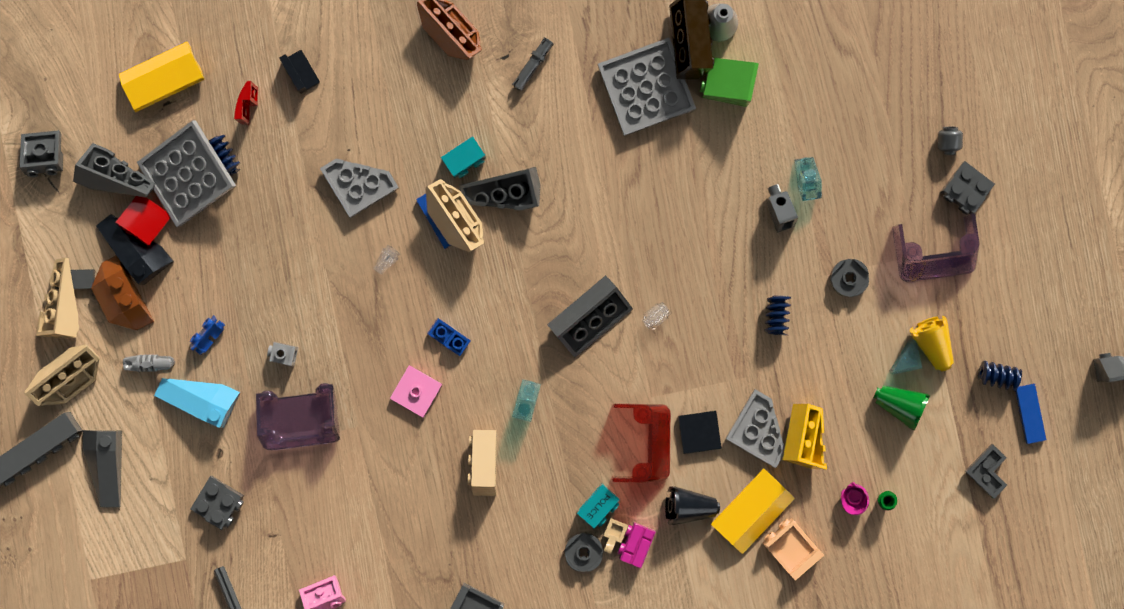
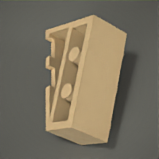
[468,430,497,496]

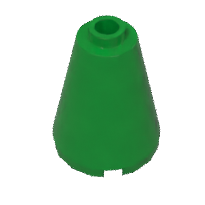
[873,385,930,431]

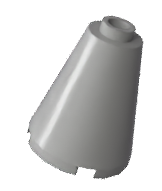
[707,3,738,42]

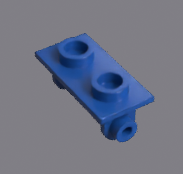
[190,315,225,355]

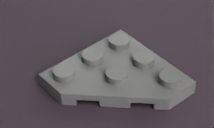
[320,159,399,218]
[725,389,785,468]

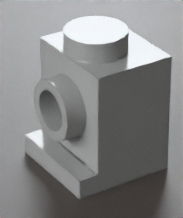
[267,342,299,366]

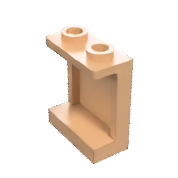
[763,518,824,581]

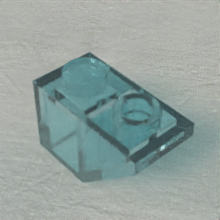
[794,157,822,201]
[512,379,541,422]

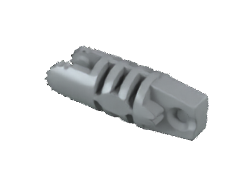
[123,355,175,372]

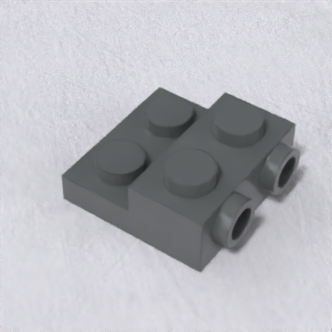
[20,130,63,177]
[940,161,995,215]
[190,476,244,530]

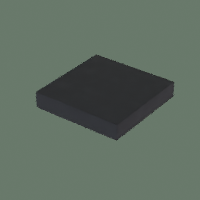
[678,410,722,454]

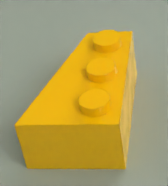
[783,404,827,470]

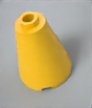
[909,316,954,372]

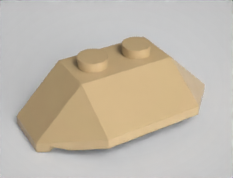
[426,179,484,252]
[24,345,99,406]

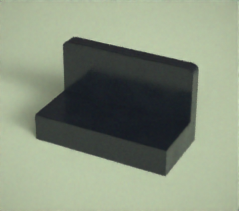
[279,50,320,94]

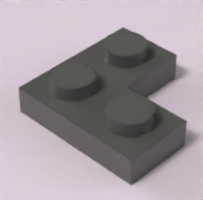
[965,444,1007,499]

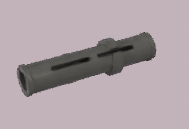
[512,37,554,91]

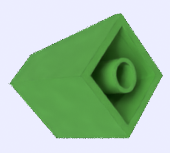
[700,58,759,107]

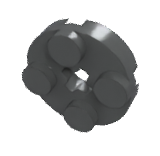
[830,259,869,297]
[565,532,603,572]

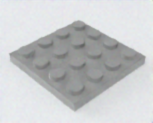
[598,38,696,136]
[137,120,236,227]

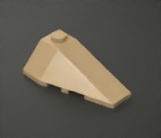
[36,258,79,339]

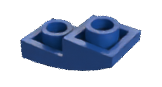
[427,318,471,356]

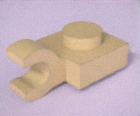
[603,518,628,554]

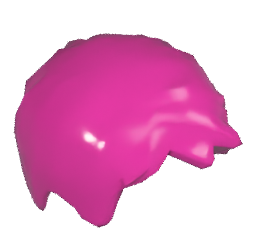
[840,482,869,515]

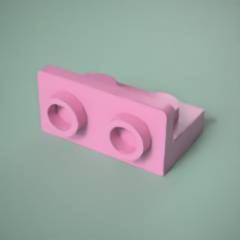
[299,575,346,609]

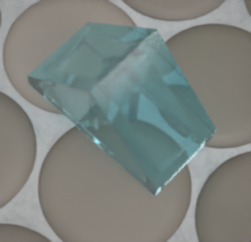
[889,339,922,374]

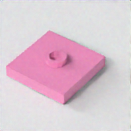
[390,365,443,417]

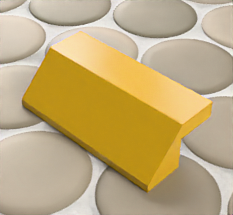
[119,42,205,113]
[711,468,795,554]

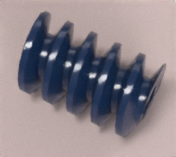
[209,135,240,176]
[764,296,791,336]
[978,360,1022,392]

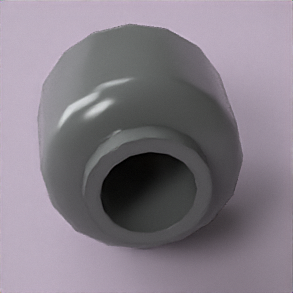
[937,126,963,155]

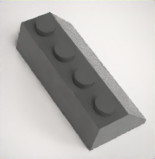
[547,275,633,358]

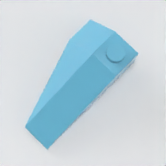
[154,378,240,428]

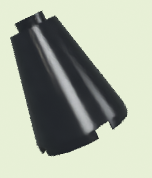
[665,486,720,525]

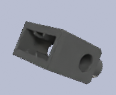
[767,184,798,233]

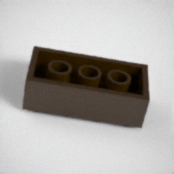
[669,0,714,79]

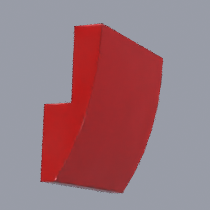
[234,81,258,125]
[115,196,171,246]

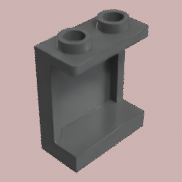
[450,583,505,609]

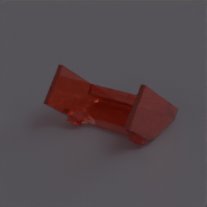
[612,403,671,483]

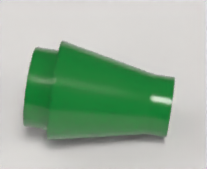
[878,491,897,510]

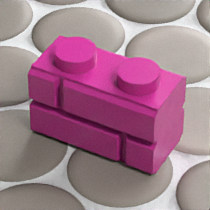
[617,522,656,568]

